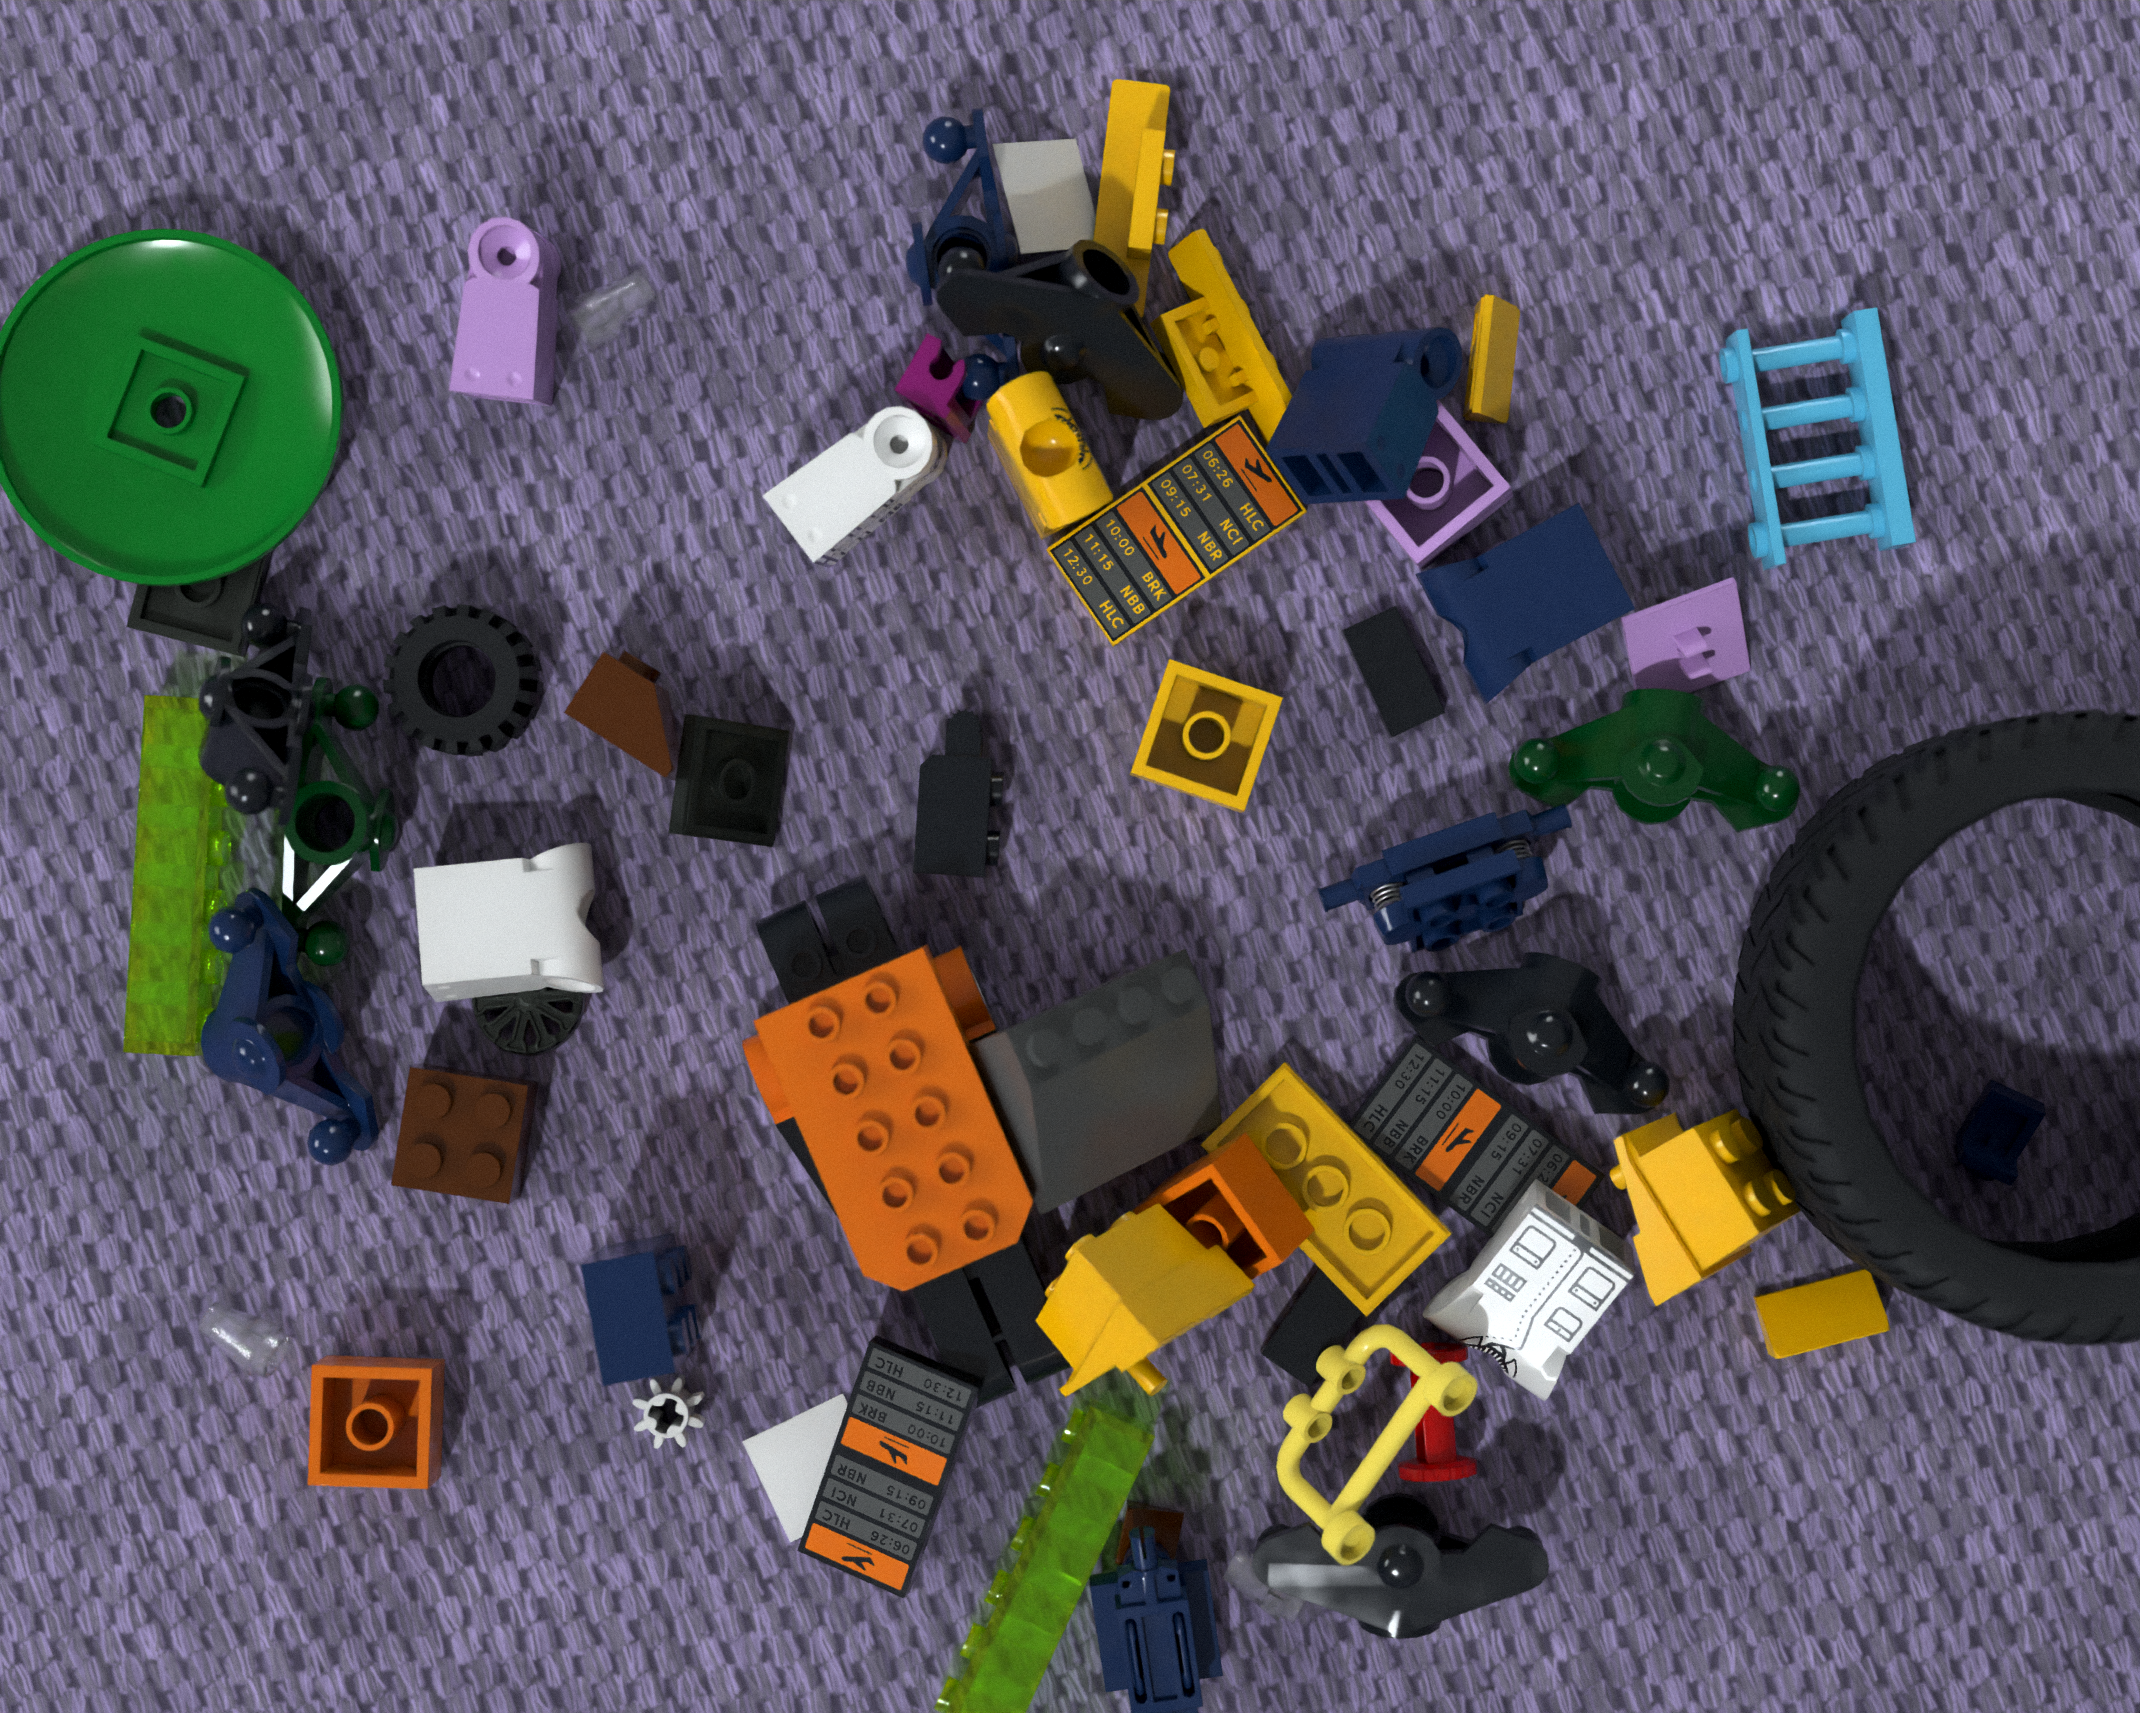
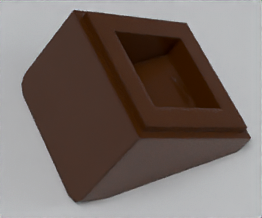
[1114,1500,1184,1566]

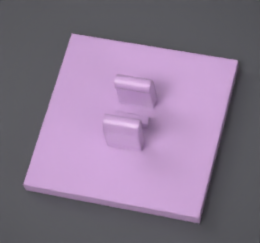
[1621,577,1751,693]

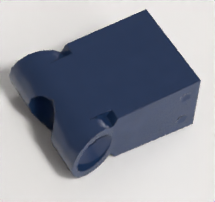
[1265,327,1463,504]
[1415,503,1635,704]

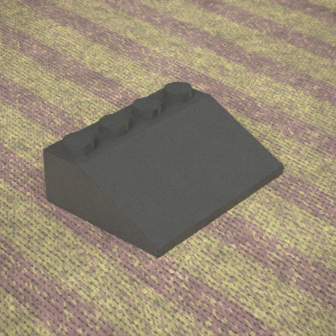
[968,949,1222,1214]

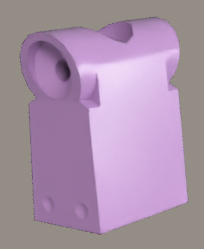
[449,217,561,406]

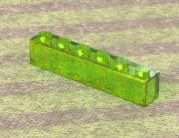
[123,695,231,1056]
[933,1398,1156,1713]

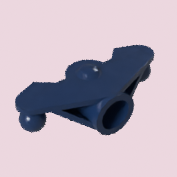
[905,108,1020,401]
[201,888,379,1166]

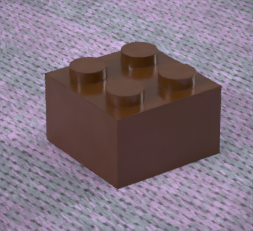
[391,1063,539,1204]

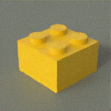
[1129,659,1283,813]

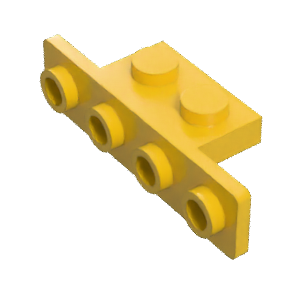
[1093,79,1175,319]
[1150,228,1292,445]

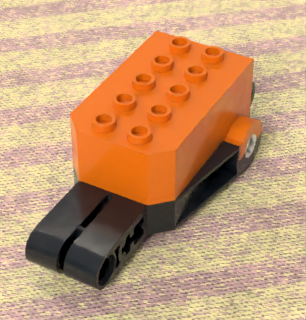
[742,874,1072,1409]

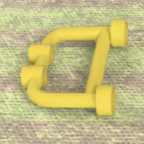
[1276,1324,1478,1565]

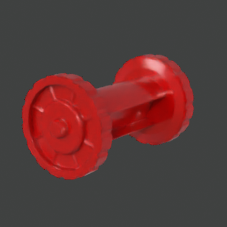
[1389,1342,1477,1482]

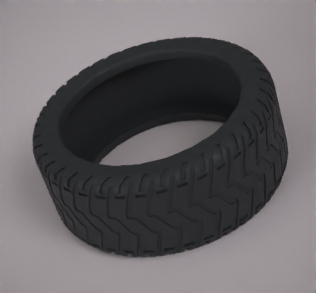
[1733,710,2140,1346]

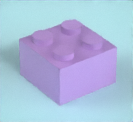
[1363,400,1513,572]

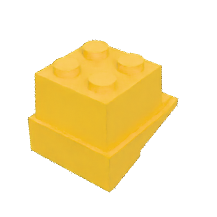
[1609,1108,1801,1306]
[1036,1203,1256,1397]

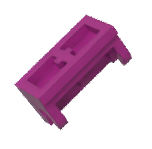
[894,333,984,444]

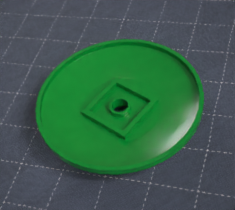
[0,229,344,586]

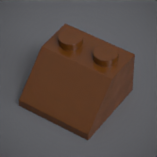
[564,650,680,781]

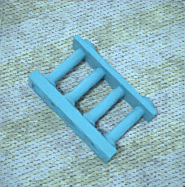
[1719,307,1916,570]

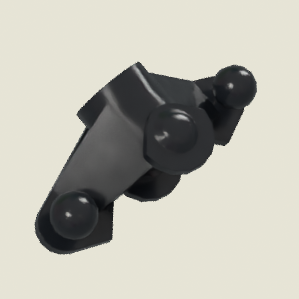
[936,240,1183,420]
[198,603,316,827]
[1393,952,1670,1115]
[1252,1493,1549,1639]

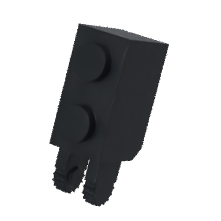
[913,709,1004,877]

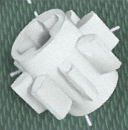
[632,1374,706,1449]

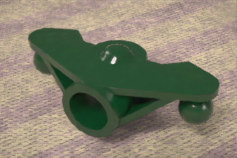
[281,677,398,967]
[1508,688,1801,833]

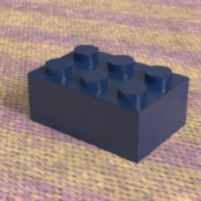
[580,1233,703,1386]

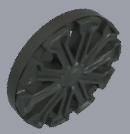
[472,987,585,1056]

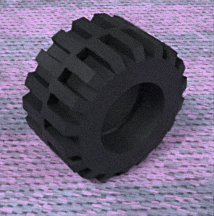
[383,604,544,757]

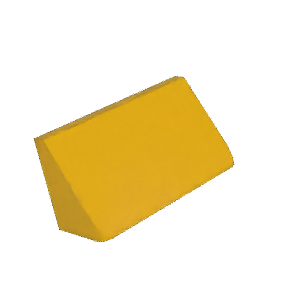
[1463,294,1520,424]
[1753,1268,1890,1359]

